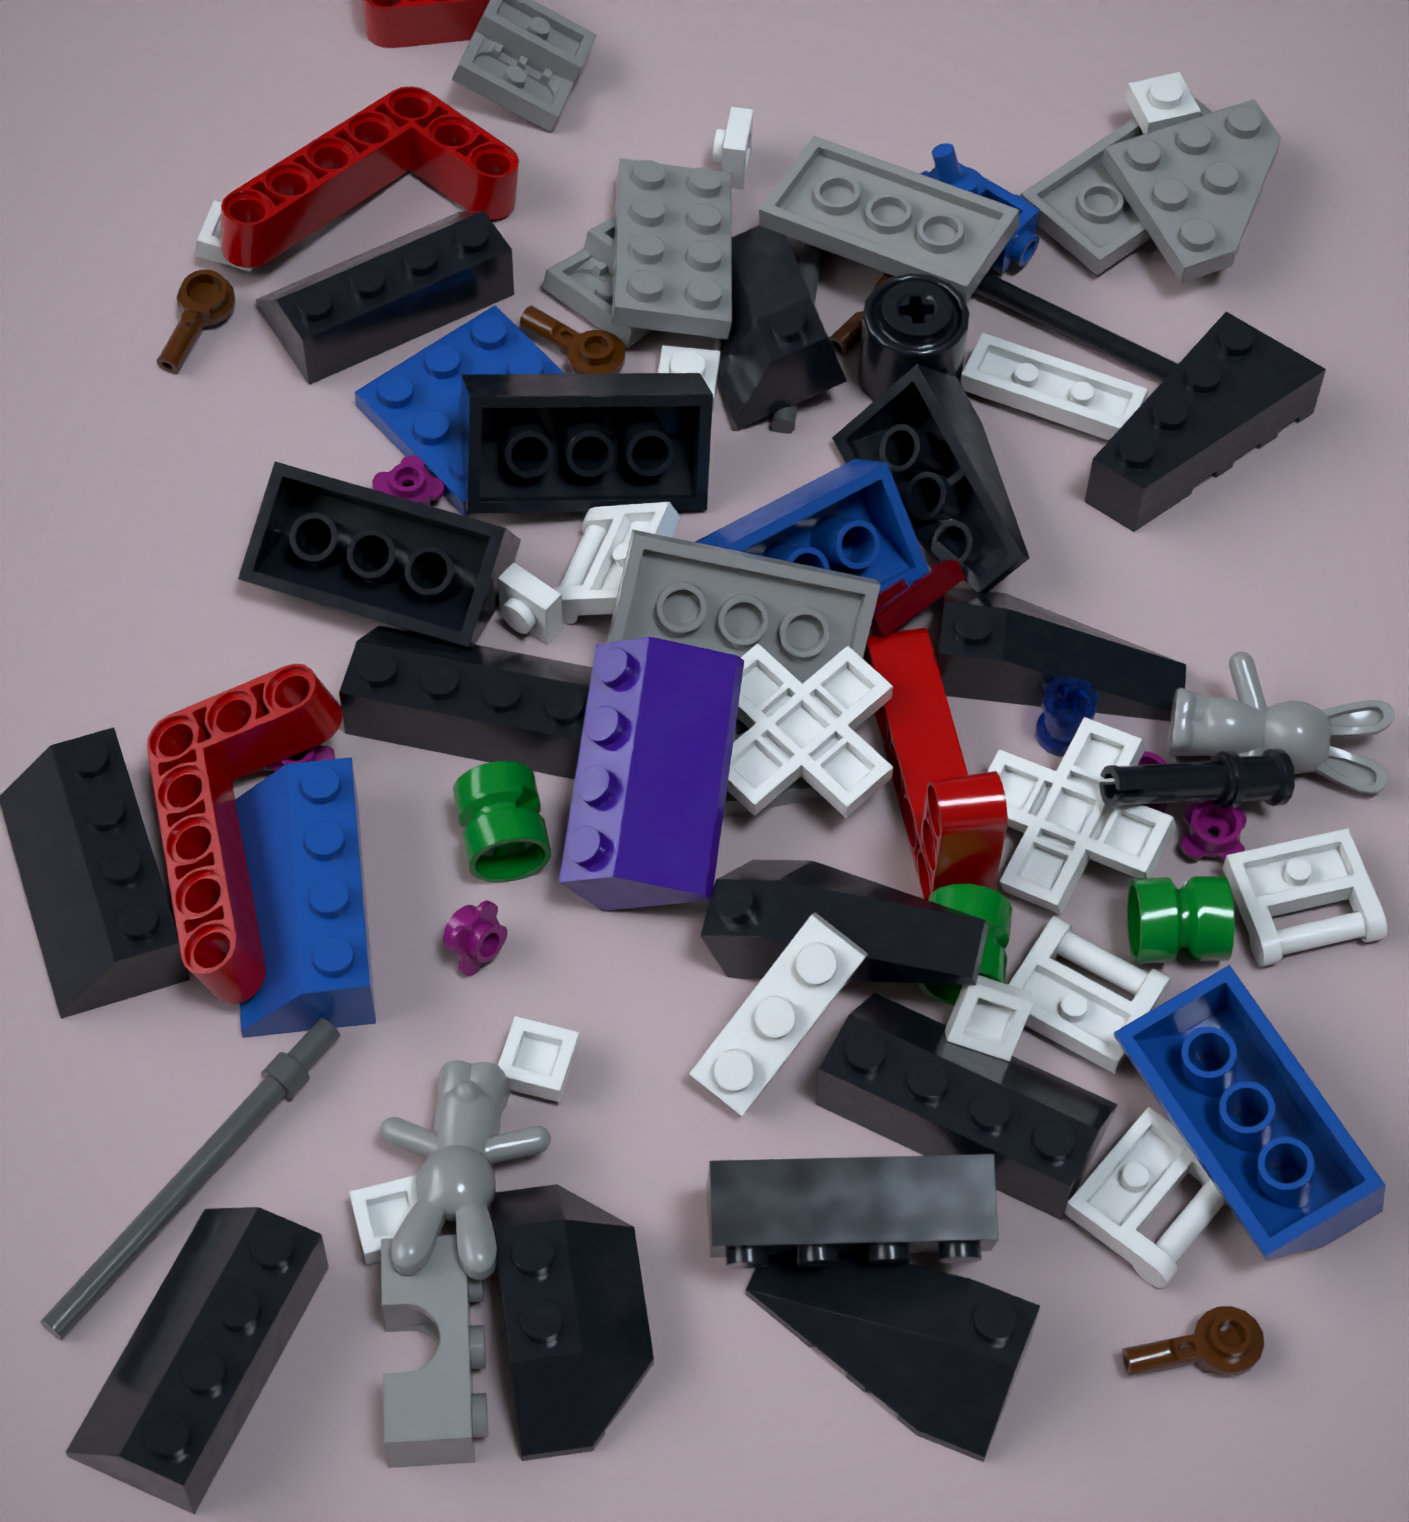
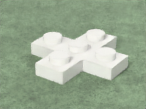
[727,643,893,818]
[987,717,1176,915]

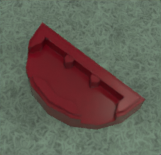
[869,559,966,638]

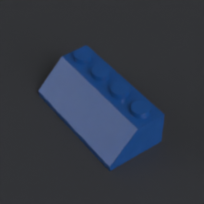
[695,459,930,592]
[235,757,376,1038]
[1114,965,1386,1260]

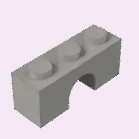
[381,1235,488,1468]

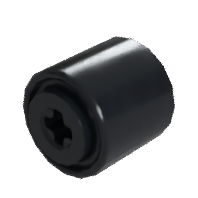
[858,273,970,402]

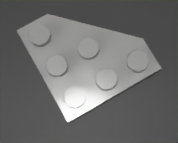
[1102,99,1281,283]

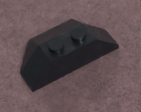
[490,1184,654,1461]

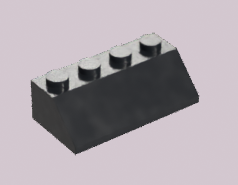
[256,211,514,385]
[460,373,713,513]
[238,461,521,649]
[339,625,593,780]
[0,727,190,1019]
[815,993,1118,1221]
[706,1154,999,1269]
[66,1207,329,1515]

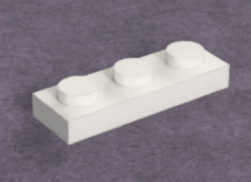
[960,332,1148,440]
[689,913,868,1116]

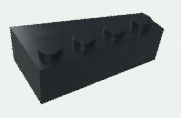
[1084,311,1326,532]

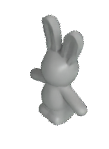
[1167,652,1395,794]
[380,1060,551,1280]

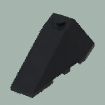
[719,225,847,429]
[832,364,1030,595]
[937,588,1186,721]
[700,860,989,985]
[746,1254,1040,1462]

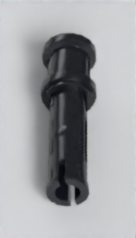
[1099,748,1295,809]

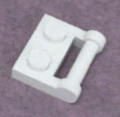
[553,502,681,624]
[1223,828,1387,967]
[1009,916,1172,1074]
[1064,1107,1228,1289]

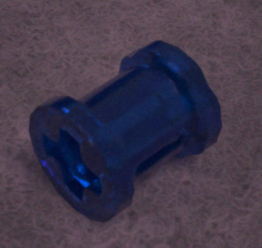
[1036,676,1099,757]

